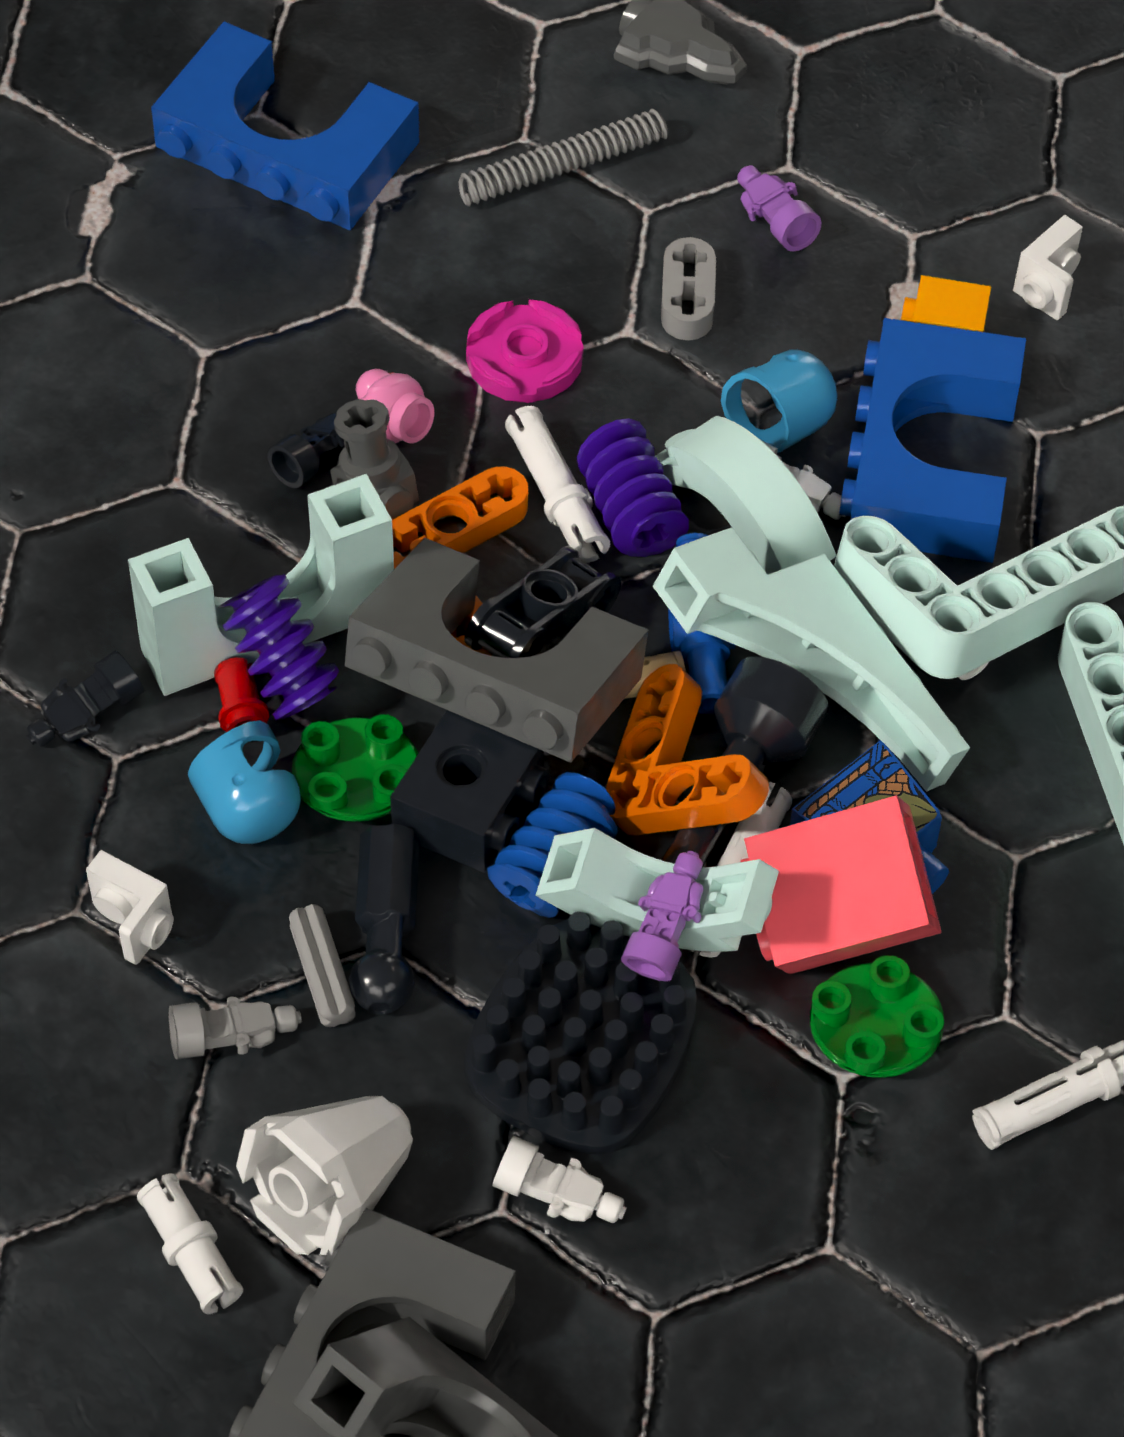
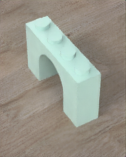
[128,474,394,696]

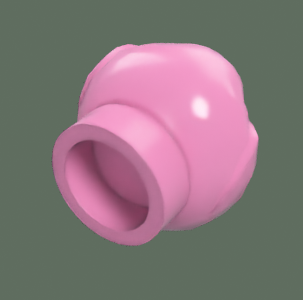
[356,369,434,443]

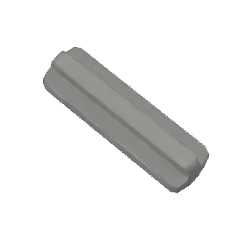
[289,904,356,1028]

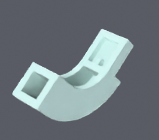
[655,416,837,575]
[535,828,779,952]

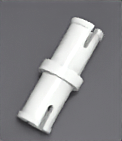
[137,1174,243,1314]

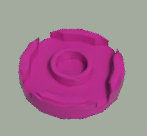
[466,300,584,403]

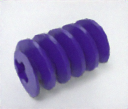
[577,418,689,557]
[218,574,339,720]

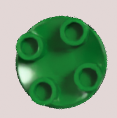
[292,714,418,822]
[810,955,944,1078]

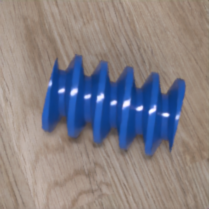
[487,772,618,918]

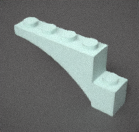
[653,527,970,792]

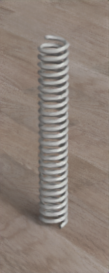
[459,109,668,207]

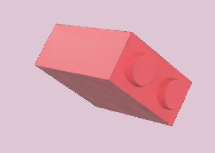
[740,795,942,974]

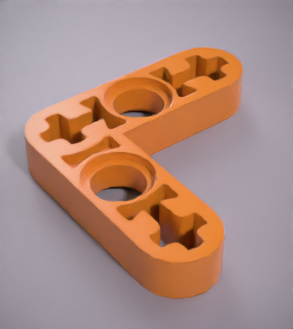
[392,467,528,656]
[605,664,769,835]

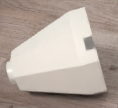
[236,1096,413,1255]

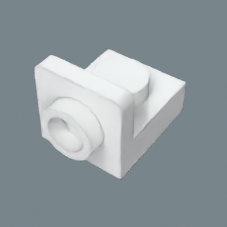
[1013,214,1083,320]
[86,850,174,965]

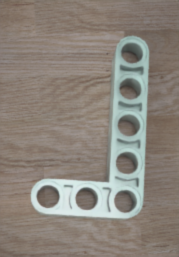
[834,505,1124,679]
[1058,602,1124,845]

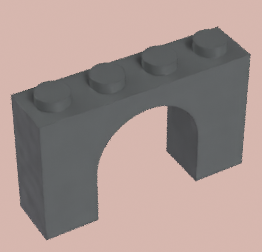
[345,538,649,763]
[229,1208,515,1437]
[293,1317,558,1437]

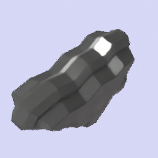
[613,0,747,85]

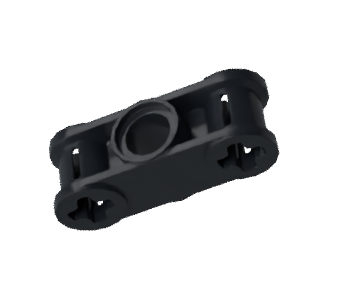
[464,546,621,658]

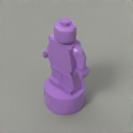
[737,165,821,251]
[621,851,704,981]

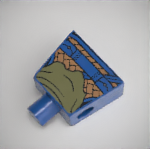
[790,740,949,894]

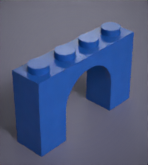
[151,22,419,230]
[839,318,1026,563]

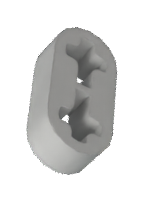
[661,237,716,341]

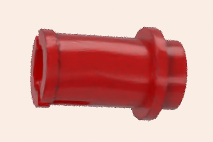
[214,657,269,732]

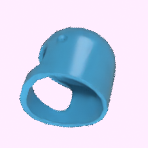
[721,349,838,453]
[188,720,301,844]

